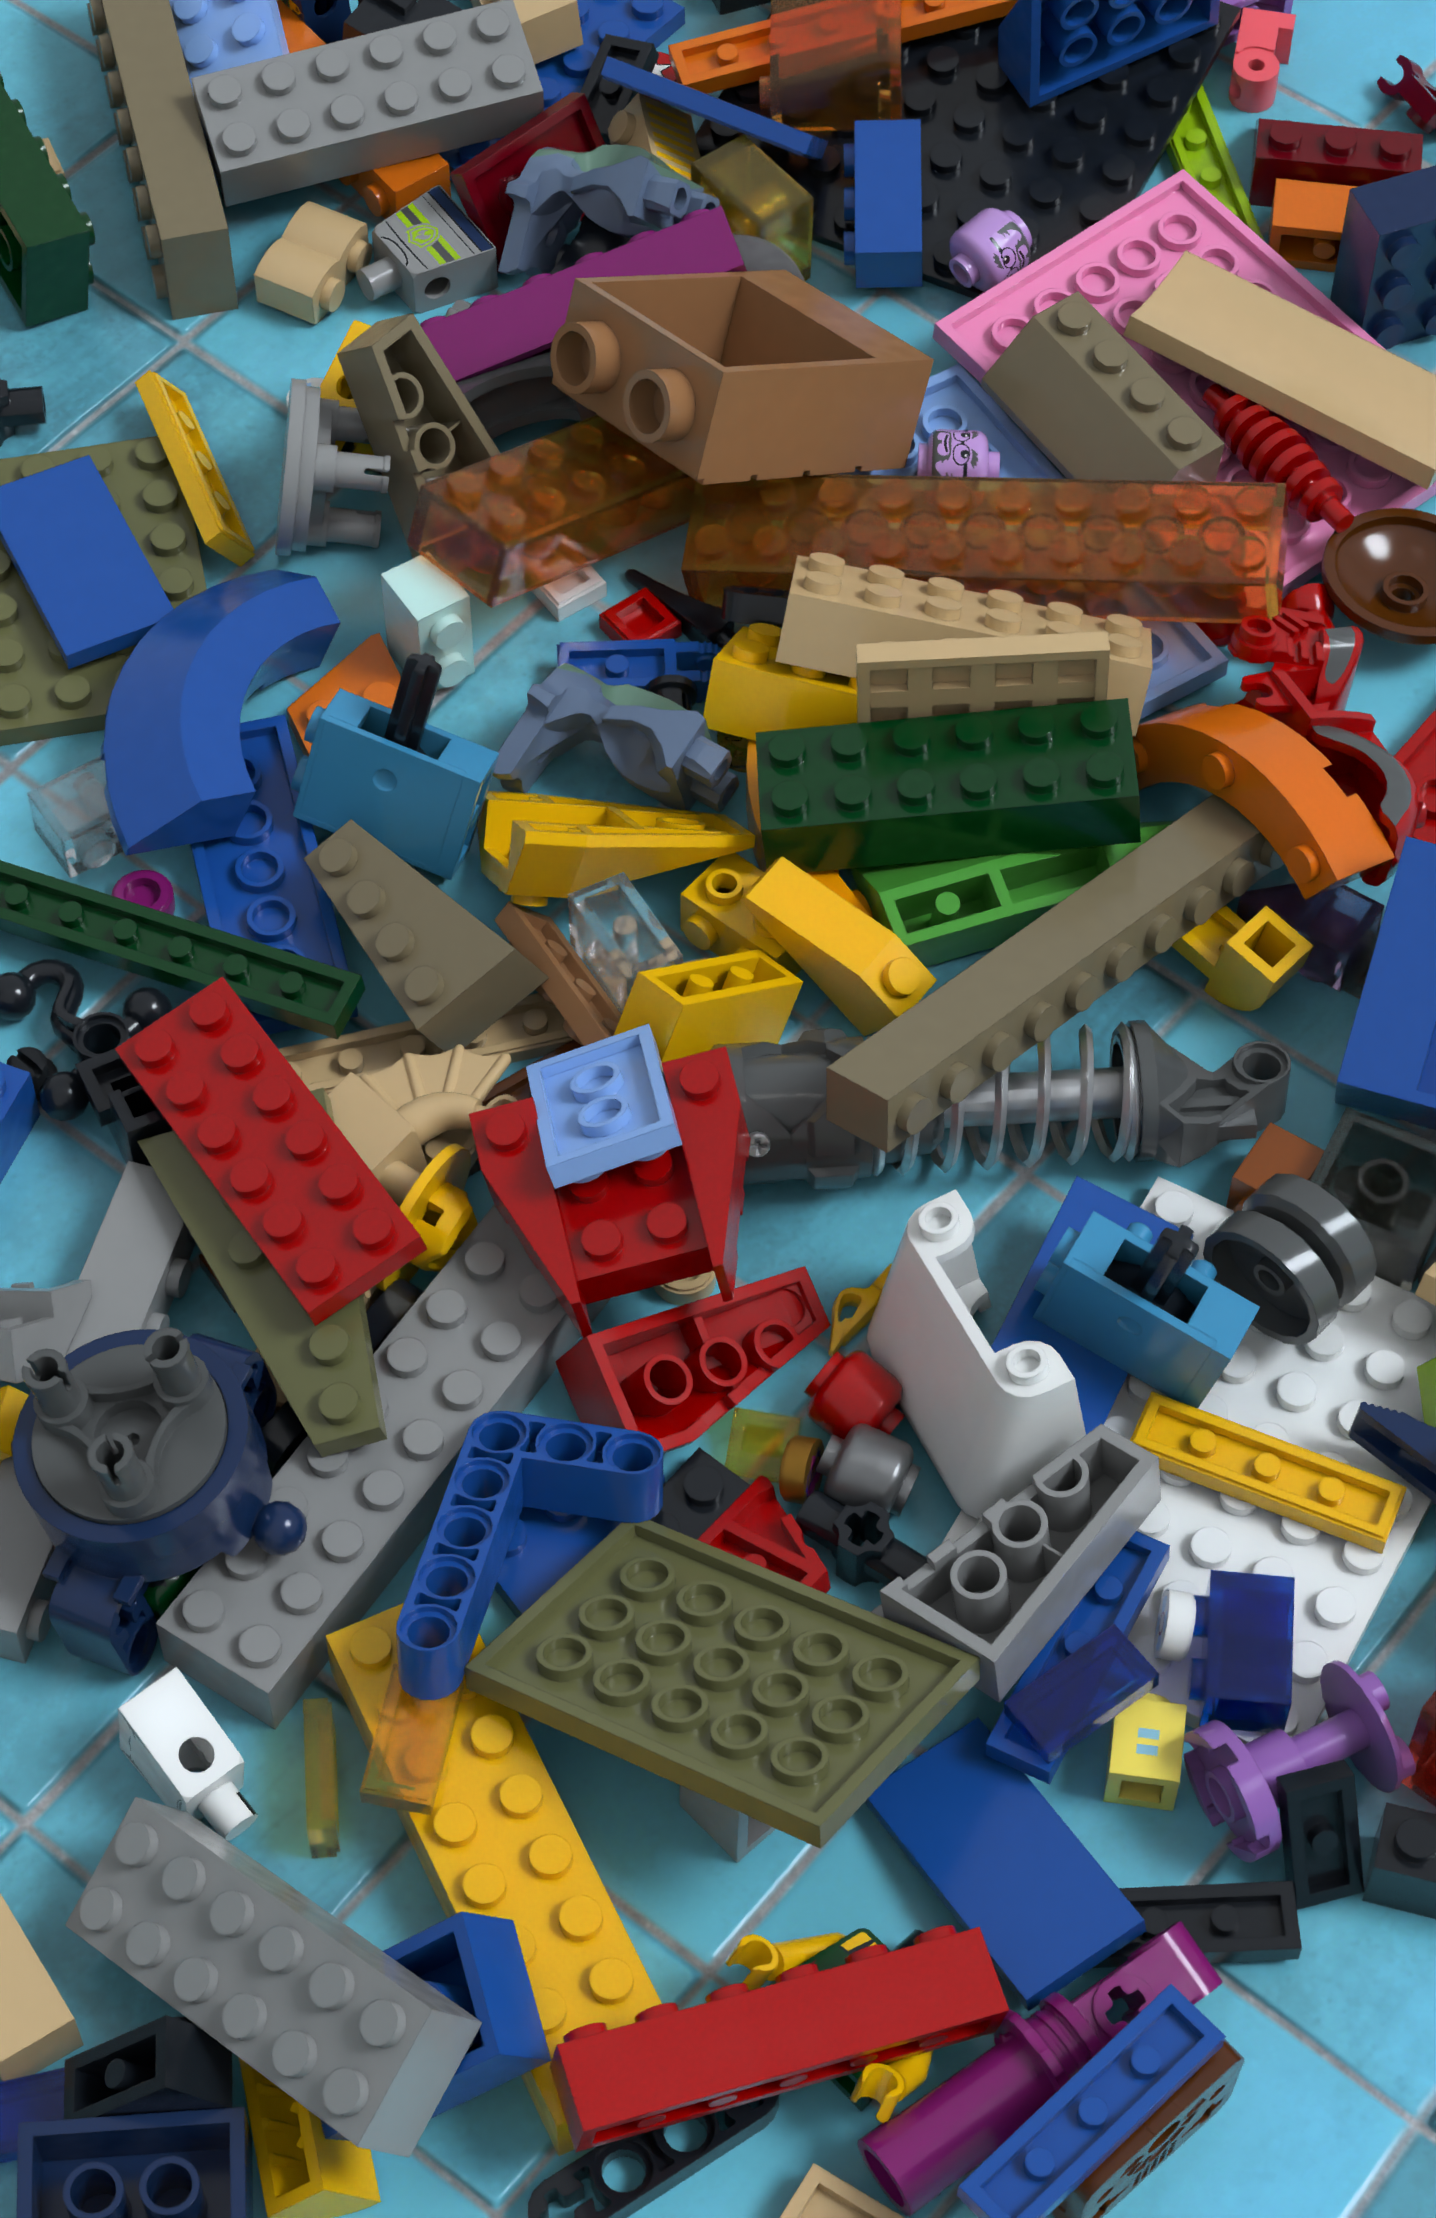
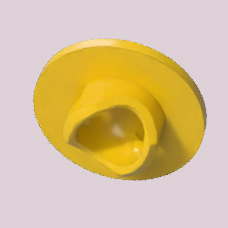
[375,1143,478,1291]

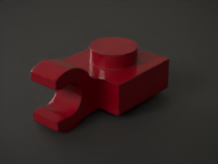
[1377,55,1436,134]

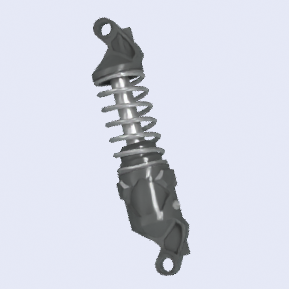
[710,1020,1291,1190]

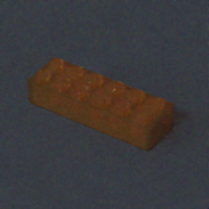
[407,415,732,608]

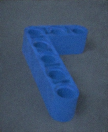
[396,1411,663,1700]

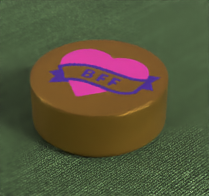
[779,1435,824,1504]

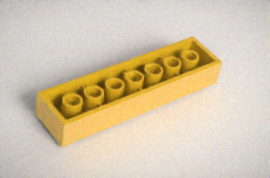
[325,1603,662,2156]

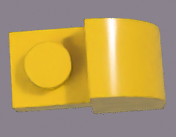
[1172,905,1313,1011]

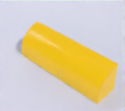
[239,2058,381,2218]

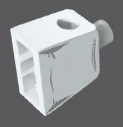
[118,1667,258,1841]

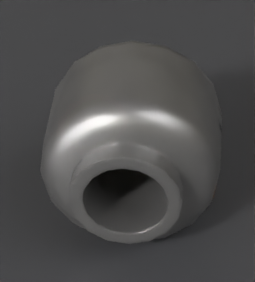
[816,1423,921,1516]

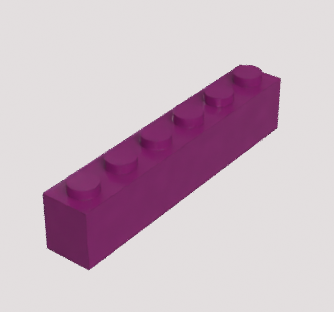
[420,205,747,383]

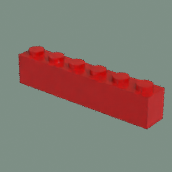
[549,1925,1009,2152]

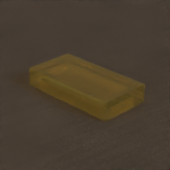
[360,1663,464,1815]
[303,1698,340,1859]

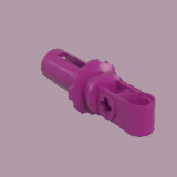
[857,1920,1223,2217]

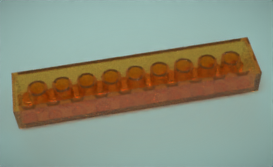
[681,474,1289,623]

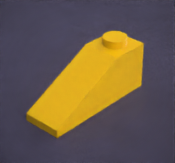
[740,856,937,1036]

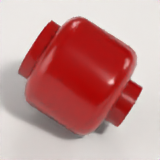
[804,1350,906,1439]

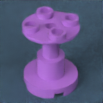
[1183,1660,1416,1863]

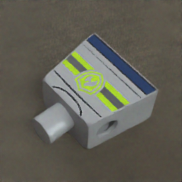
[356,185,498,313]

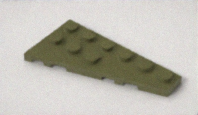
[137,1088,387,1457]

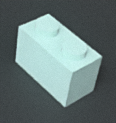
[381,549,475,691]

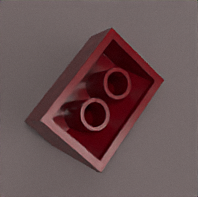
[1249,118,1423,207]

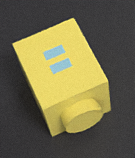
[1103,1693,1187,1811]

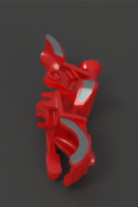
[1169,541,1427,886]

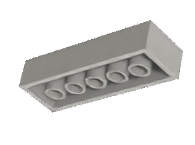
[191,0,544,207]
[65,1797,483,2158]

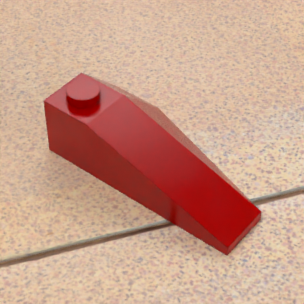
[555,1266,831,1453]

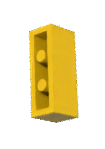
[613,949,804,1063]

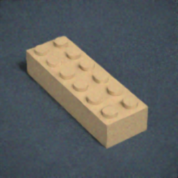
[775,552,1153,737]

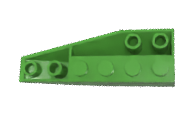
[850,820,1176,967]

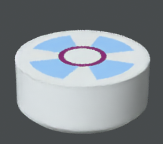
[1154,1589,1196,1662]

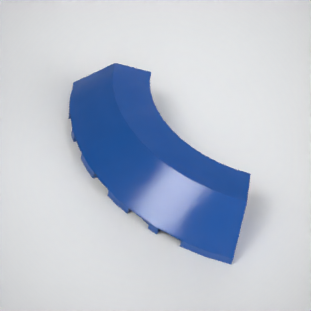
[100,569,341,856]

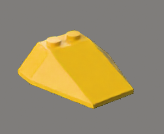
[477,791,756,907]

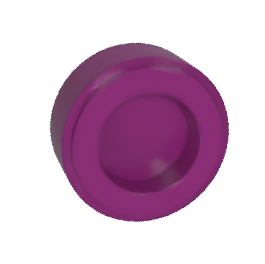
[112,870,175,915]

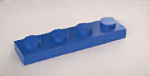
[985,1531,1170,1785]
[956,1983,1226,2218]

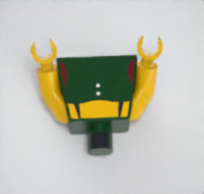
[725,1928,934,2123]

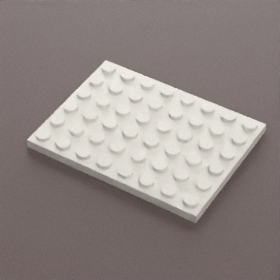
[942,1176,1436,1744]

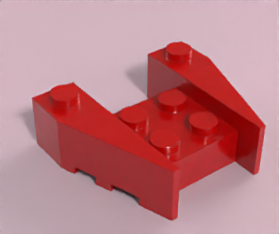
[469,1046,751,1338]

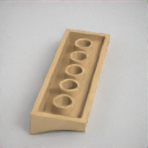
[1123,250,1436,490]

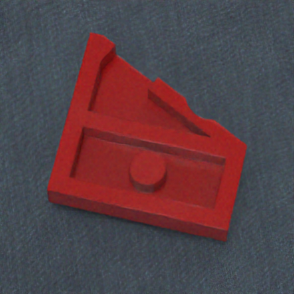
[697,1475,831,1593]

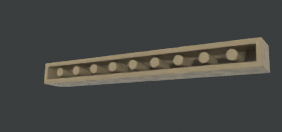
[826,794,1284,1153]

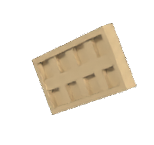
[856,631,1110,723]

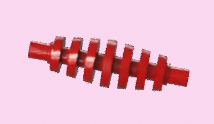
[1202,384,1354,533]

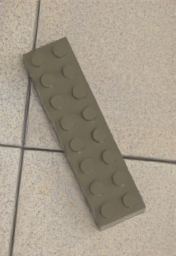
[87,0,238,320]

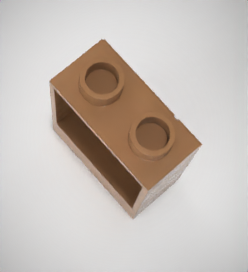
[550,270,934,485]

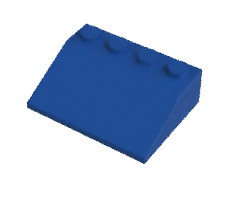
[998,0,1220,108]

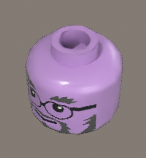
[949,208,1032,292]
[917,429,1000,507]

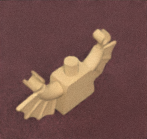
[328,1044,518,1300]

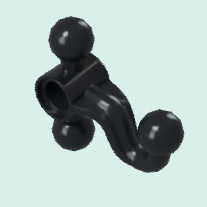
[0,959,172,1121]

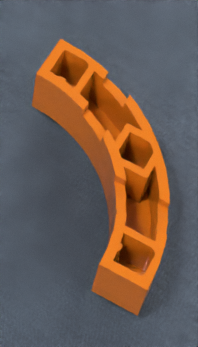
[1132,703,1395,900]

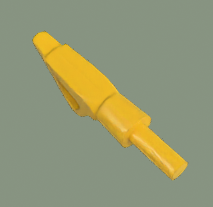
[828,1264,892,1357]

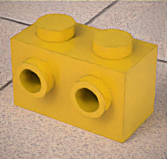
[680,853,802,975]

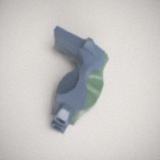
[498,145,719,277]
[493,663,739,813]

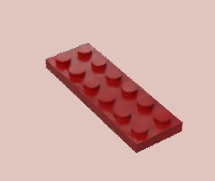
[115,976,427,1326]

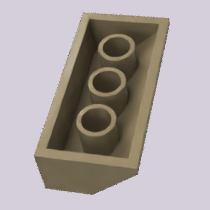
[981,291,1225,540]

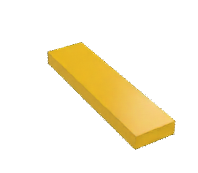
[135,370,255,567]
[1130,1391,1407,1554]

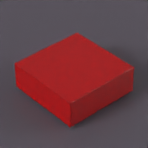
[599,587,682,641]

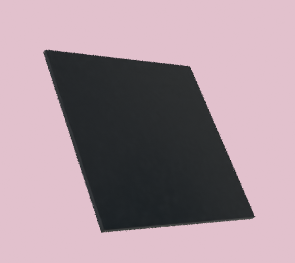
[695,0,1241,299]

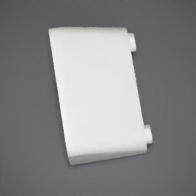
[867,1189,1086,1519]

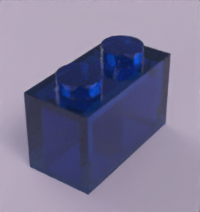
[1187,1570,1295,1733]

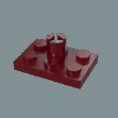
[449,92,605,274]

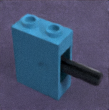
[291,653,499,880]
[1033,1211,1260,1408]

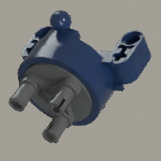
[11,1327,307,1676]

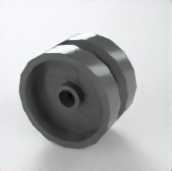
[1203,1173,1377,1345]

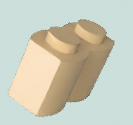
[254,201,373,324]

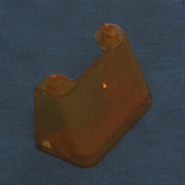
[759,0,902,131]

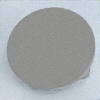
[275,378,391,556]

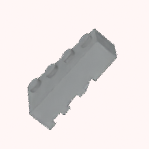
[880,1424,1161,1703]

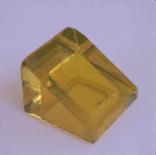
[725,1406,803,1483]

